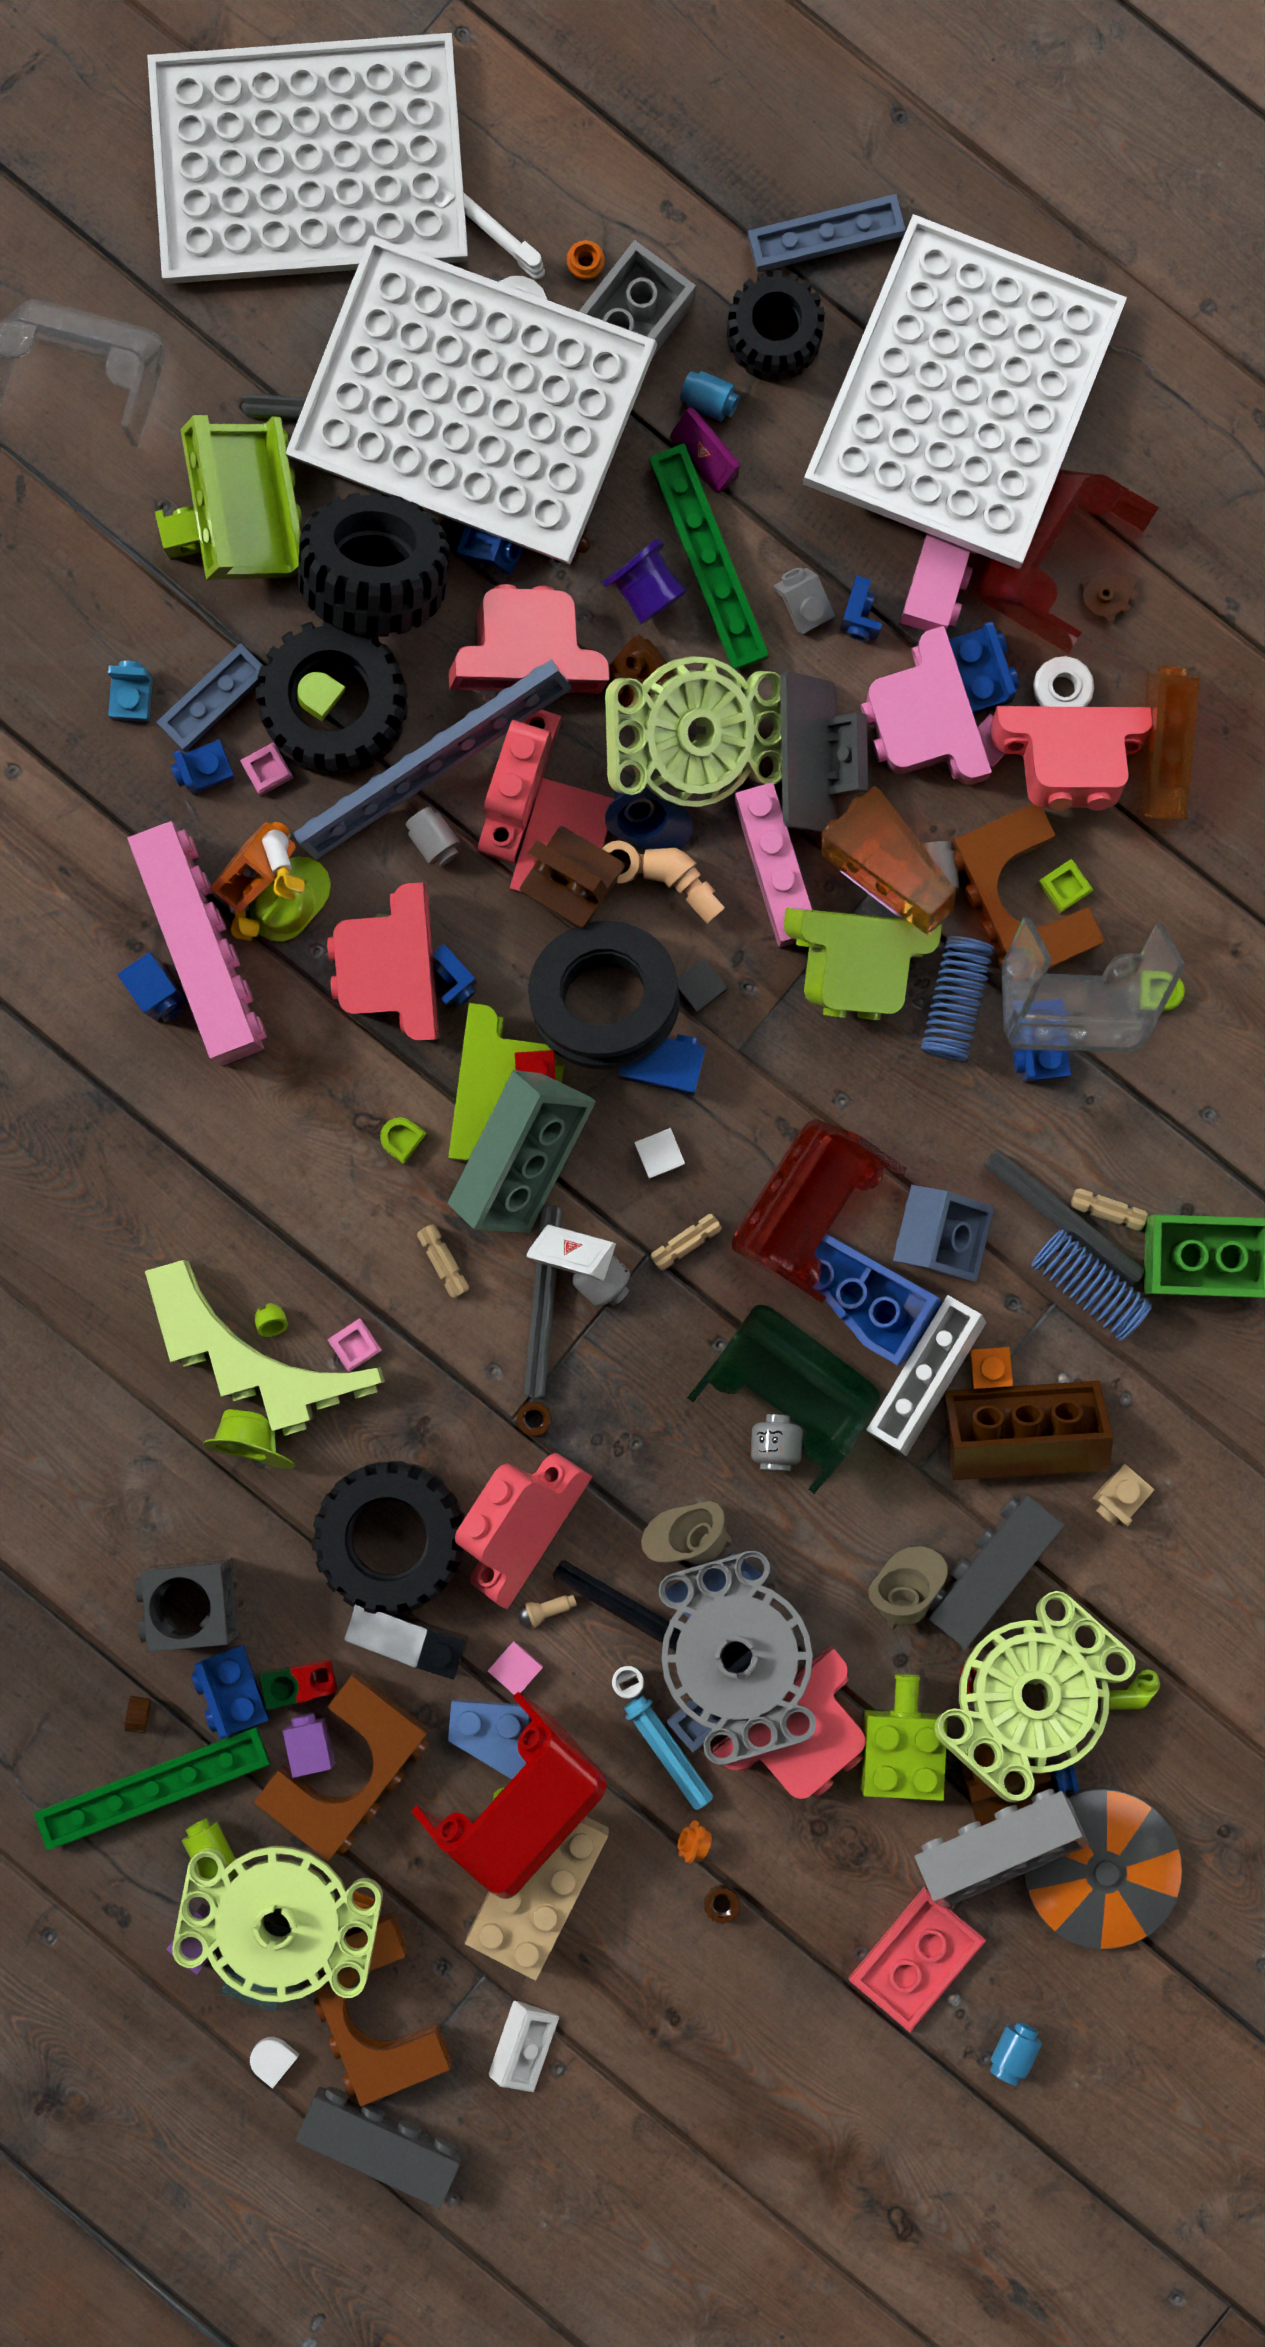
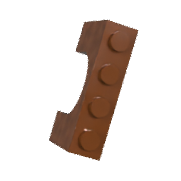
[951,804,1105,985]
[253,1671,429,1862]
[305,1911,452,2107]

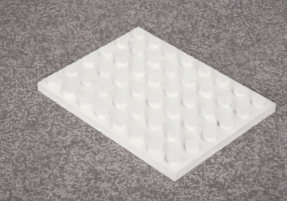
[147,33,469,284]
[802,214,1127,569]
[285,235,657,565]

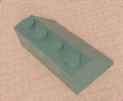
[447,1070,596,1233]

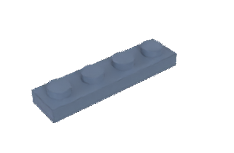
[747,194,906,273]

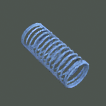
[920,936,995,1061]
[1031,1229,1152,1341]

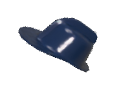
[605,784,693,850]

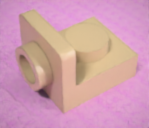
[1092,1463,1155,1527]

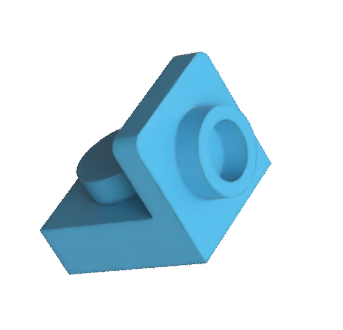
[108,661,153,722]

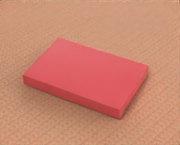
[510,778,614,894]
[848,1886,986,2032]

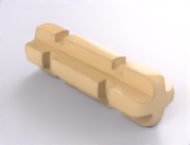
[1071,1188,1148,1231]
[651,1214,722,1270]
[417,1224,469,1298]

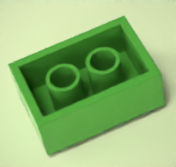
[1144,1214,1265,1298]

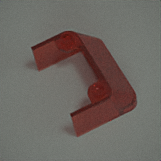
[977,469,1159,654]
[732,1119,907,1304]

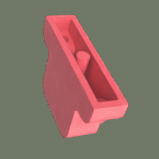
[449,584,609,694]
[990,706,1152,811]
[478,710,562,864]
[327,882,440,1040]
[455,1453,593,1610]
[712,1645,865,1799]

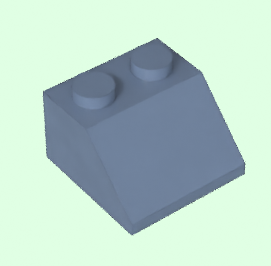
[893,1185,995,1282]

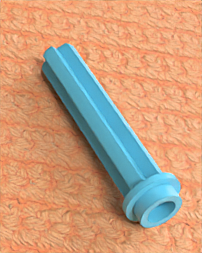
[624,1694,713,1810]

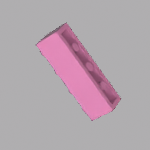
[900,533,977,631]
[734,782,812,948]

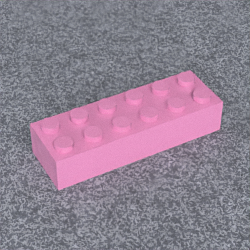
[127,821,267,1066]

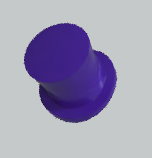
[601,538,687,625]

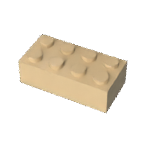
[465,1816,609,1981]

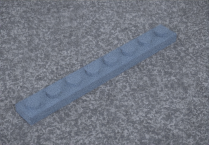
[293,659,573,860]

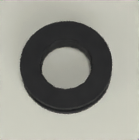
[528,921,680,1069]

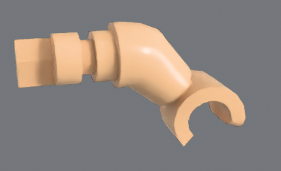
[602,840,725,924]

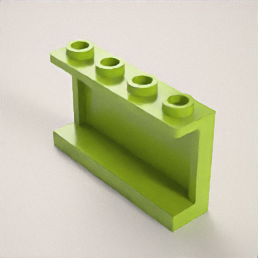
[181,415,301,580]

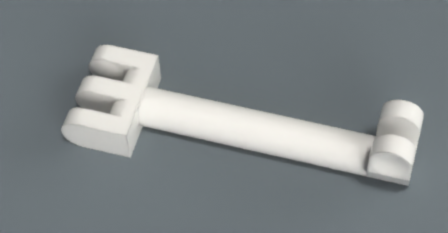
[434,188,545,280]

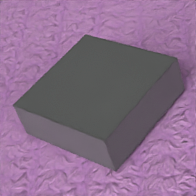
[677,958,727,1013]

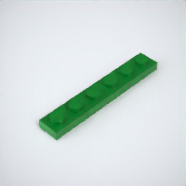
[648,443,769,671]
[33,1725,271,1851]

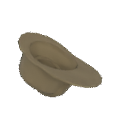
[641,1501,732,1565]
[868,1546,948,1630]

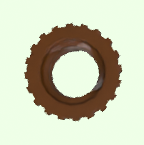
[517,1401,552,1436]
[125,1696,151,1734]
[704,1885,740,1924]

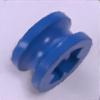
[1050,1758,1079,1794]

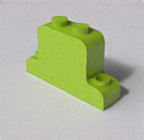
[784,907,942,1020]
[448,1003,564,1162]

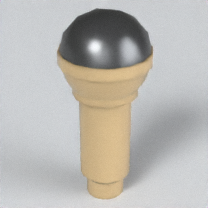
[517,1595,577,1629]

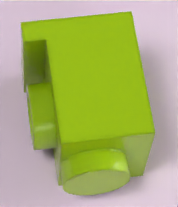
[155,507,201,559]

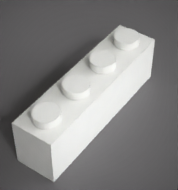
[866,1295,987,1456]

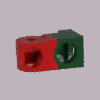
[260,1659,338,1710]

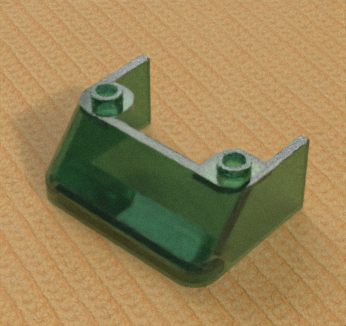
[687,1305,880,1494]

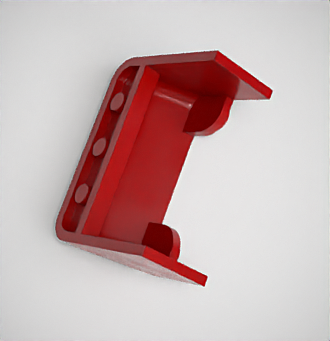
[411,1692,607,1899]

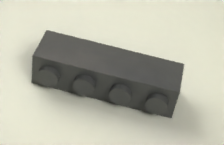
[926,1493,1065,1649]
[294,2087,463,2209]

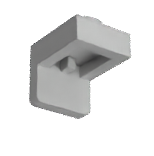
[774,568,835,634]

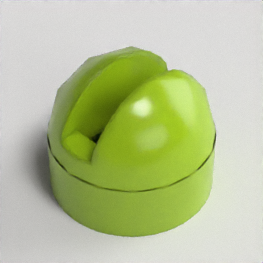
[255,1303,288,1337]

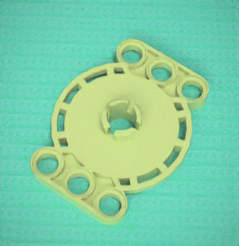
[605,656,782,807]
[934,1591,1136,1802]
[172,1846,383,2002]

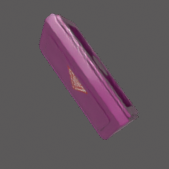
[670,407,740,493]

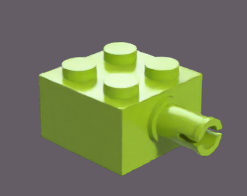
[860,1674,948,1801]

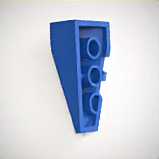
[787,1223,943,1366]

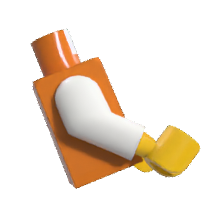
[210,822,305,941]

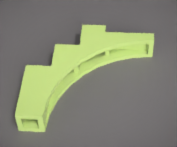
[145,1260,385,1436]

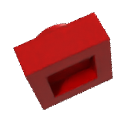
[515,1050,556,1080]

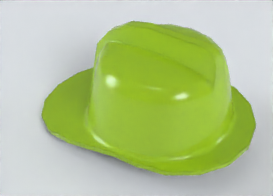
[249,856,331,942]
[203,1409,296,1470]

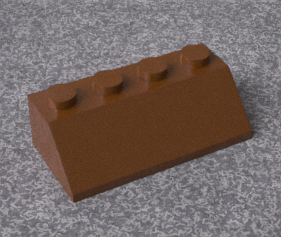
[944,1380,1113,1480]

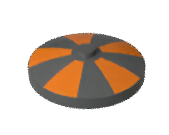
[1023,1787,1183,1950]

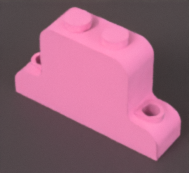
[861,626,992,785]

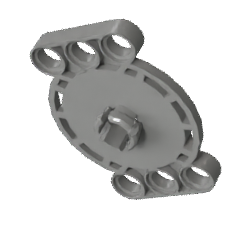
[659,1551,817,1765]

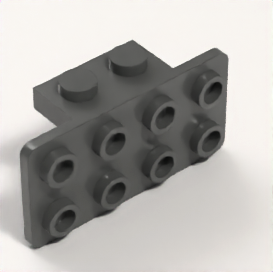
[780,671,868,835]

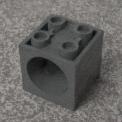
[135,1558,239,1652]

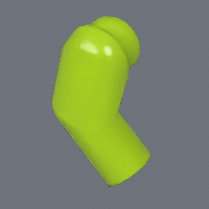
[1109,1669,1160,1710]

